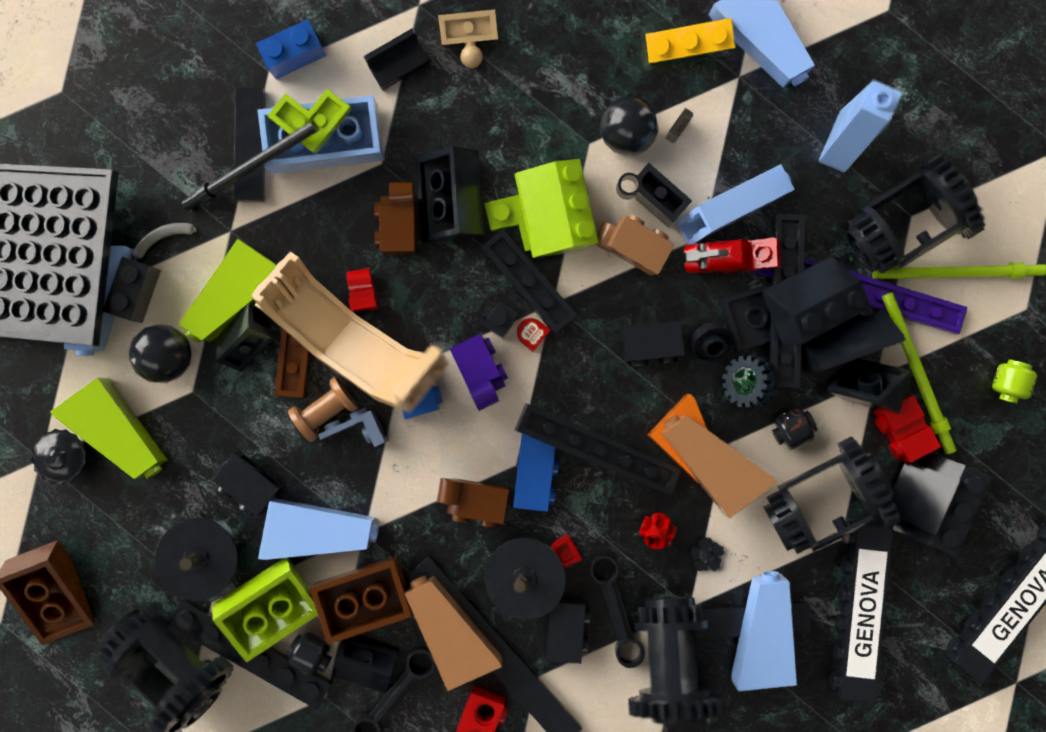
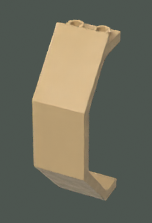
[251,252,449,413]

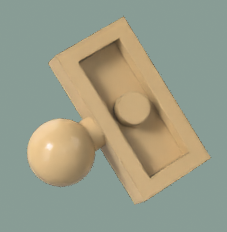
[438,9,498,68]

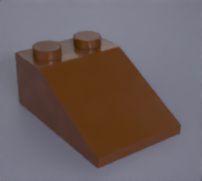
[0,540,95,645]

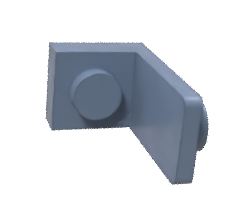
[318,408,388,447]

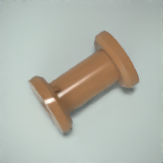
[288,376,359,442]

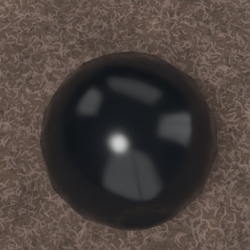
[600,96,659,156]
[129,325,192,383]

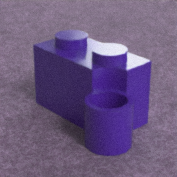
[450,334,508,411]

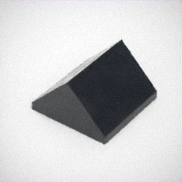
[828,358,912,414]

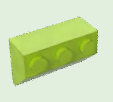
[515,159,598,258]
[212,557,318,663]

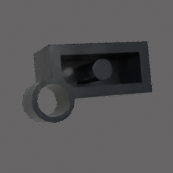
[616,163,692,228]

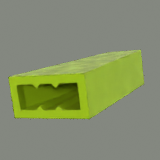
[178,239,277,343]
[50,378,167,479]

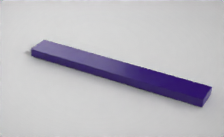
[749,257,968,335]

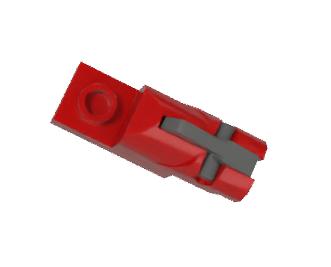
[684,237,781,274]

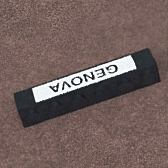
[829,521,893,704]
[943,525,1046,684]

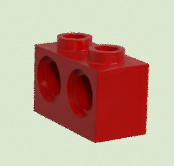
[456,685,508,732]

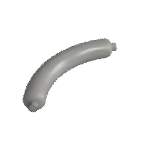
[132,223,197,262]

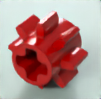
[639,513,677,549]

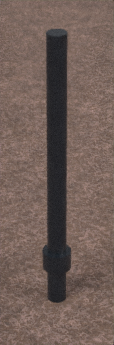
[182,121,319,211]

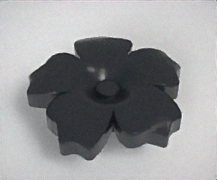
[689,537,725,572]

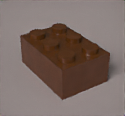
[310,555,413,645]

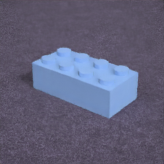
[258,95,385,174]

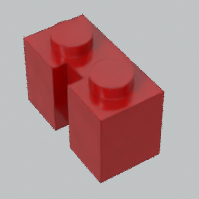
[874,395,941,463]

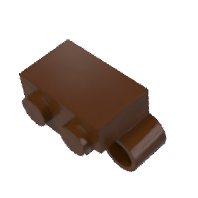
[374,182,417,255]
[437,478,510,528]

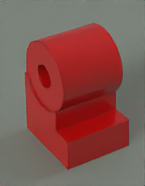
[347,268,380,313]

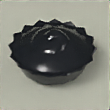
[30,429,87,485]

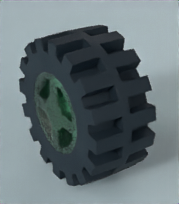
[722,356,779,408]

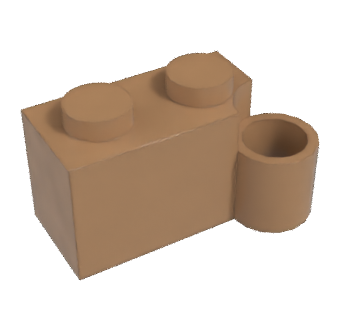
[595,214,675,275]

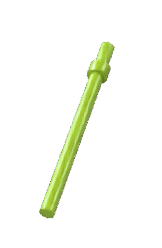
[872,262,1046,279]
[881,292,957,454]

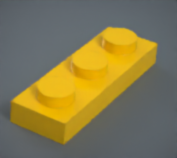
[645,18,735,64]

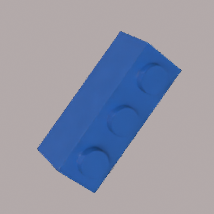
[513,434,559,512]

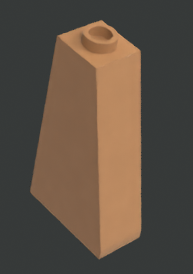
[660,414,777,519]
[405,576,503,691]

